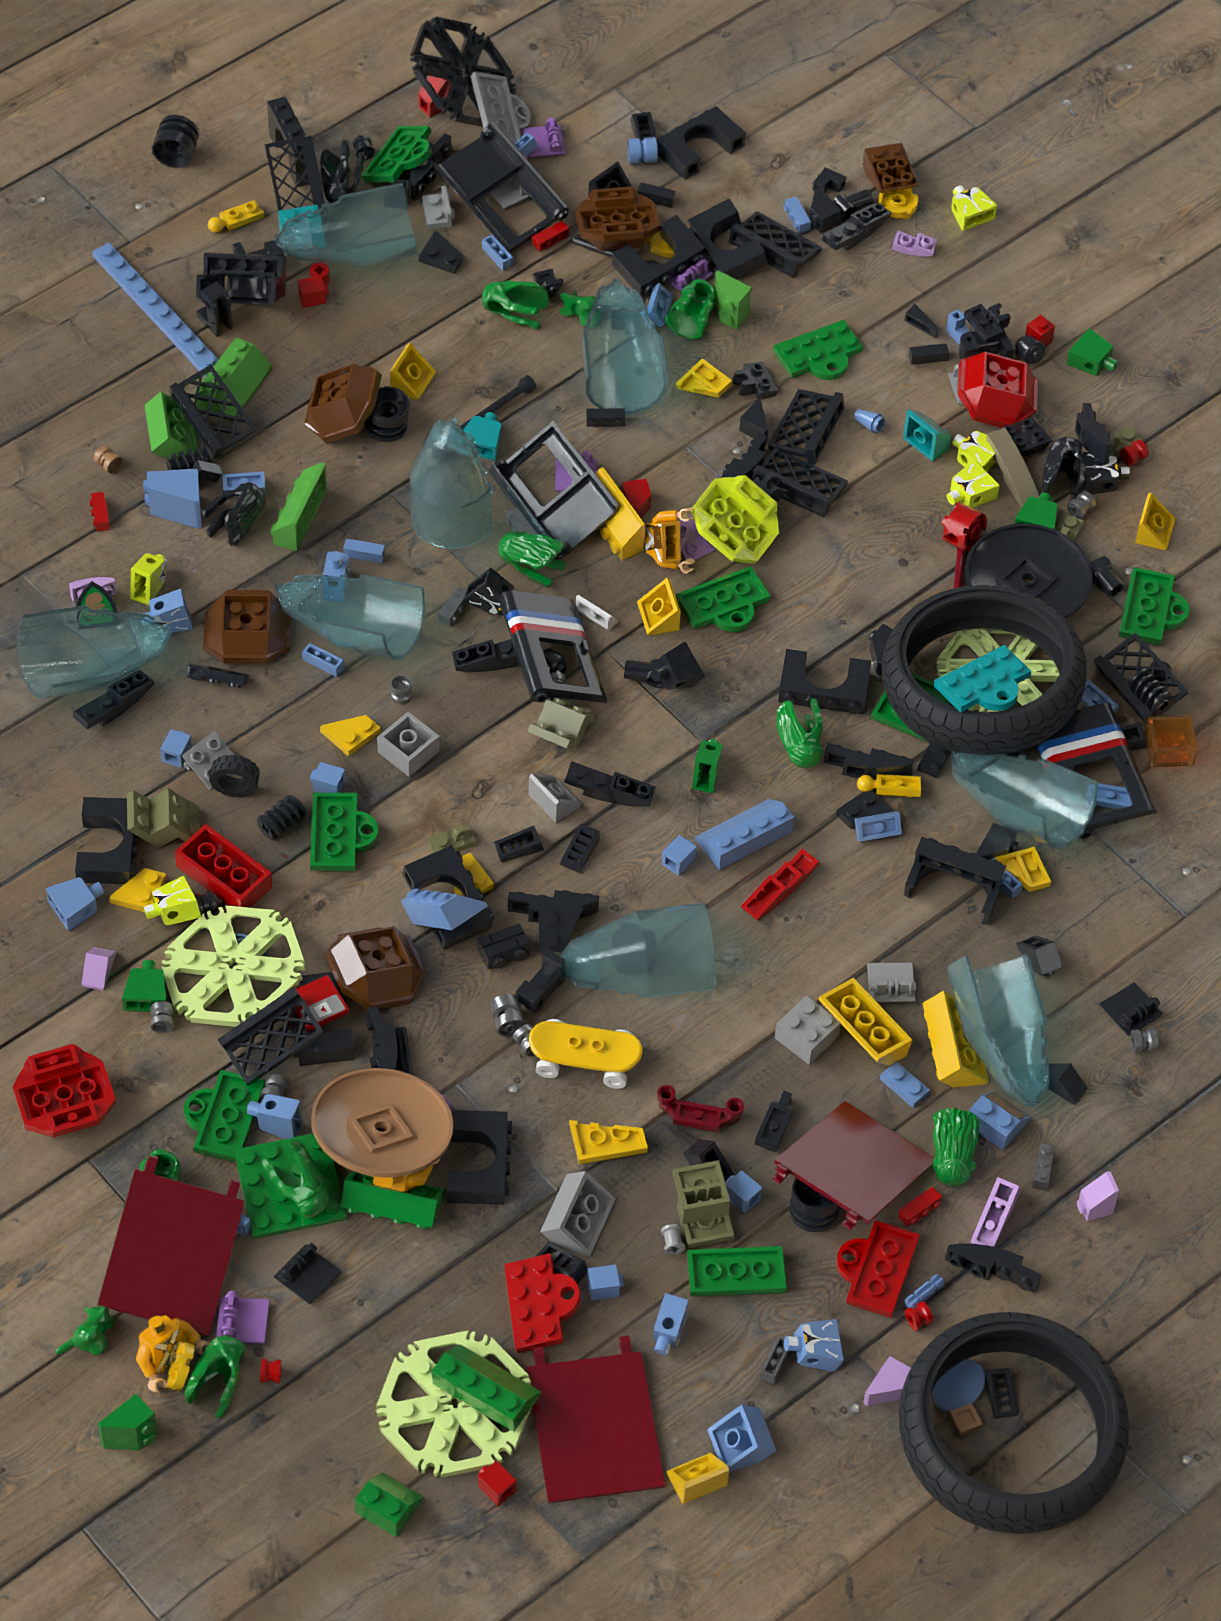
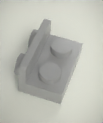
[422,186,455,230]

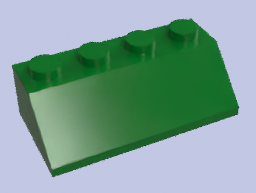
[340,1171,445,1229]
[431,1344,541,1432]

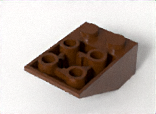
[863,143,919,193]

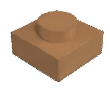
[949,1403,982,1436]

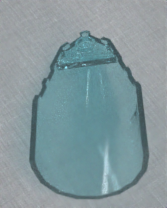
[274,183,418,267]
[581,278,668,414]
[410,417,492,549]
[275,575,425,660]
[17,606,172,699]
[951,751,1098,849]
[560,903,716,997]
[946,954,1049,1107]

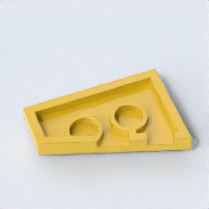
[569,1120,648,1164]

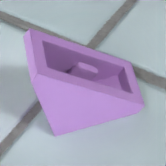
[82,947,116,991]

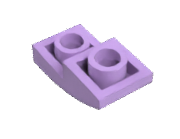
[892,231,937,256]
[69,577,117,603]

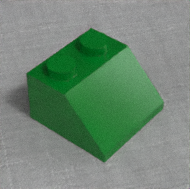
[97,1394,158,1450]
[354,1473,424,1537]

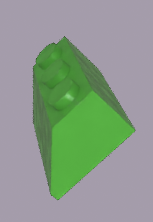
[145,392,198,459]

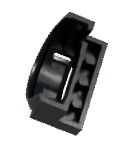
[196,252,286,305]
[904,837,1006,925]

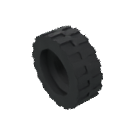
[209,754,260,798]

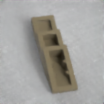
[986,428,1039,508]

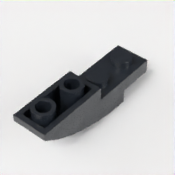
[410,133,452,200]
[821,202,891,251]
[1075,403,1113,463]
[721,433,767,480]
[452,639,520,672]
[73,669,154,729]
[824,743,914,780]
[564,761,656,806]
[508,890,599,923]
[365,1006,398,1070]
[945,1243,1042,1293]

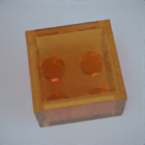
[1145,715,1198,767]

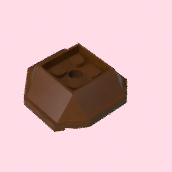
[576,187,660,251]
[304,364,382,444]
[203,590,291,663]
[325,926,426,1011]

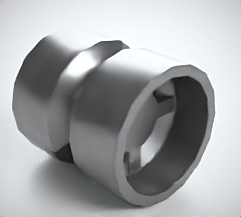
[490,994,526,1037]

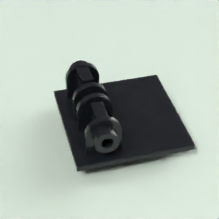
[996,417,1052,457]
[1099,982,1163,1036]
[273,1243,341,1305]

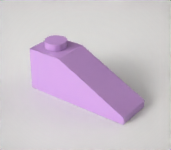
[970,1177,1022,1247]

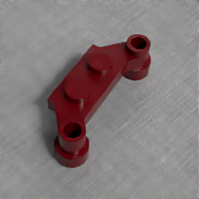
[657,1085,744,1132]

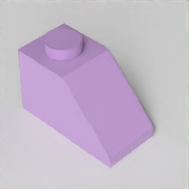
[1077,1171,1119,1221]
[863,1356,911,1406]

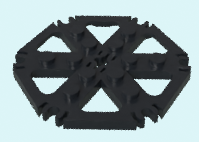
[410,16,516,127]

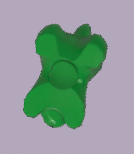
[559,291,617,327]
[55,1306,115,1355]

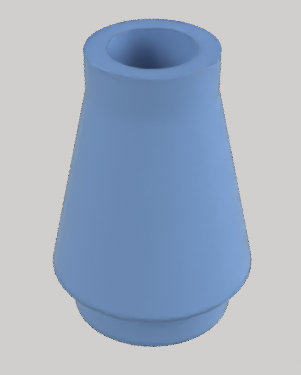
[854,409,886,433]

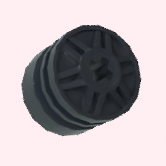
[152,114,199,168]
[365,386,410,442]
[789,1178,840,1232]

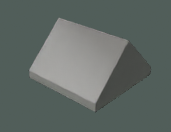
[529,773,583,823]

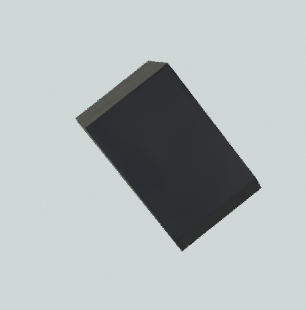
[739,399,768,444]
[1036,1063,1087,1105]

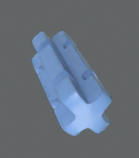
[904,1274,945,1308]

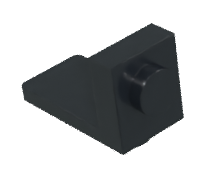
[532,268,564,298]

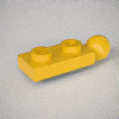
[208,200,264,233]
[857,774,921,797]

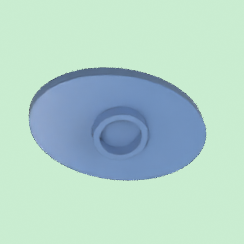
[933,1359,985,1413]

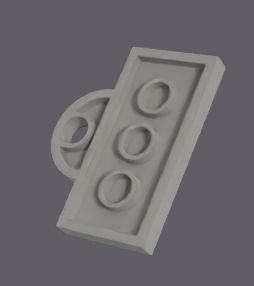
[471,72,531,144]

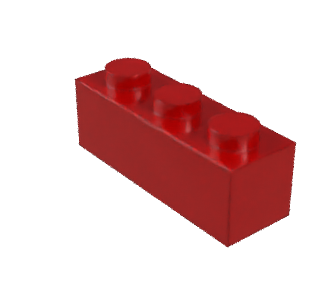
[532,221,570,252]
[89,492,110,532]
[898,1186,942,1227]

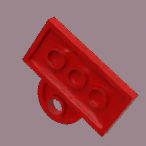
[836,1220,920,1318]
[504,1254,582,1353]

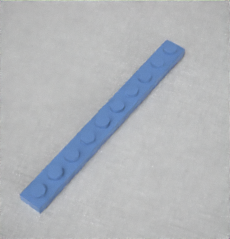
[92,243,218,378]

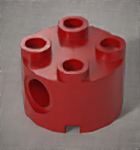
[942,502,988,552]

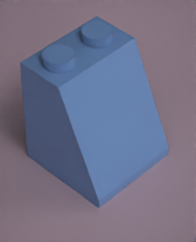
[143,469,201,528]

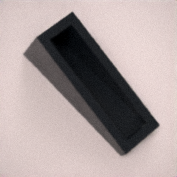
[905,304,939,339]

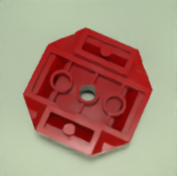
[957,352,1038,428]
[12,1044,116,1138]

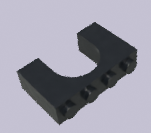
[267,96,309,187]
[656,106,746,180]
[688,198,768,280]
[612,215,705,297]
[778,649,871,714]
[75,797,140,884]
[402,845,494,950]
[290,972,355,1066]
[447,1110,512,1205]

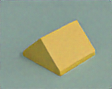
[390,343,437,400]
[1135,493,1176,550]
[637,578,680,636]
[667,1452,729,1504]

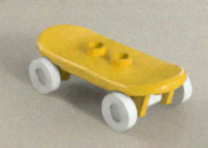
[529,1019,643,1089]

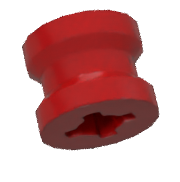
[309,262,330,285]
[905,1301,934,1331]
[260,1358,282,1384]

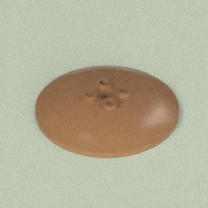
[311,1068,453,1177]

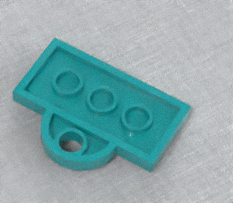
[934,645,1031,713]

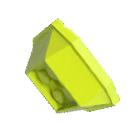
[691,475,779,564]

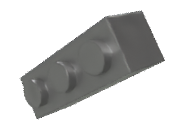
[505,507,537,535]
[438,586,468,627]
[1032,1143,1055,1191]
[760,1335,790,1385]

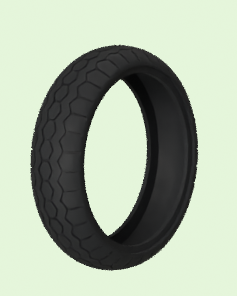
[882,585,1087,756]
[899,1312,1129,1534]

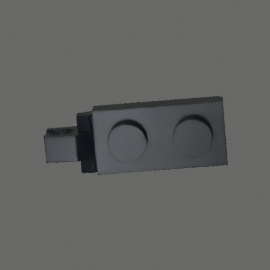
[187,664,249,688]
[754,1091,794,1152]

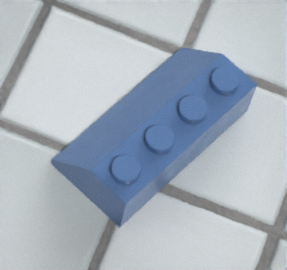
[695,799,794,870]
[401,888,488,930]

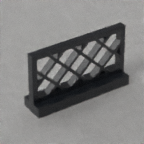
[264,134,328,216]
[729,211,821,278]
[169,365,257,459]
[768,389,845,465]
[751,448,848,518]
[1094,632,1189,728]
[217,987,325,1086]

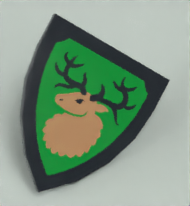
[75,581,119,628]

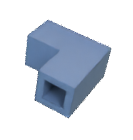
[946,309,971,344]

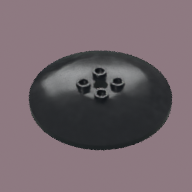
[965,523,1092,618]

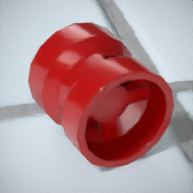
[1120,439,1149,467]

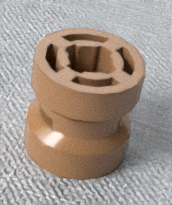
[94,445,123,474]

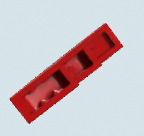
[740,848,820,921]

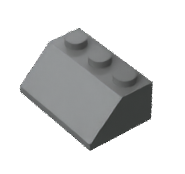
[540,1171,616,1257]

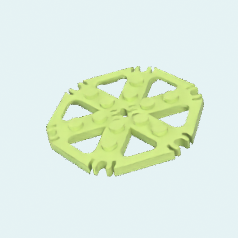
[936,628,1059,712]
[161,906,306,1027]
[376,1330,531,1478]

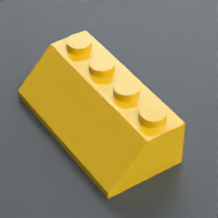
[595,467,645,560]
[818,978,912,1066]
[923,991,989,1088]

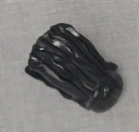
[320,140,366,207]
[1042,437,1086,502]
[202,482,266,546]

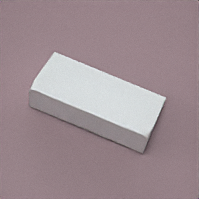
[576,595,618,631]

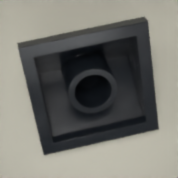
[588,161,633,194]

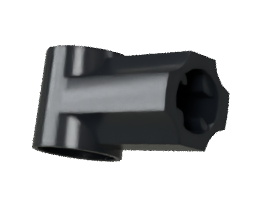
[833,189,874,220]
[1089,556,1124,597]
[624,659,664,688]

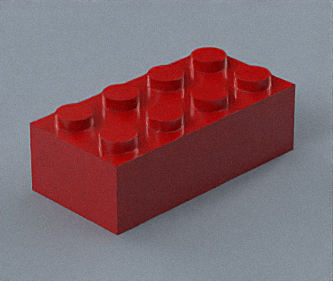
[175,824,272,908]

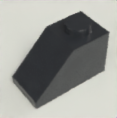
[809,186,841,233]
[869,624,893,676]
[976,822,1019,860]
[1016,935,1062,976]
[683,1139,735,1183]

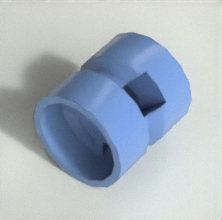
[627,137,657,164]

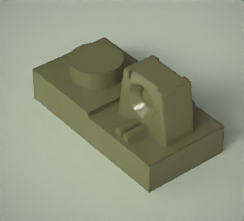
[1110,426,1142,456]
[1056,513,1084,542]
[426,823,476,853]

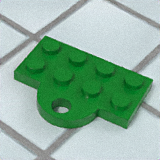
[361,126,432,183]
[773,319,863,380]
[676,566,771,632]
[1118,567,1189,645]
[310,793,378,871]
[183,1070,265,1162]

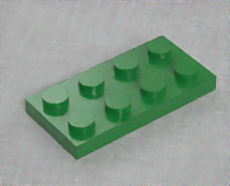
[687,1246,786,1297]

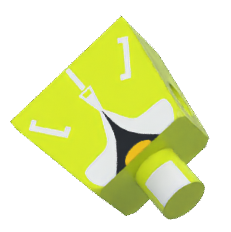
[951,185,997,231]
[952,431,997,473]
[947,460,999,508]
[130,553,167,606]
[143,876,201,926]

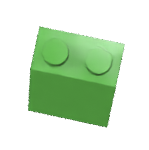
[714,271,752,330]

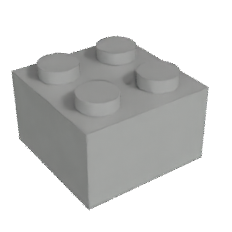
[377,712,440,777]
[775,996,841,1065]

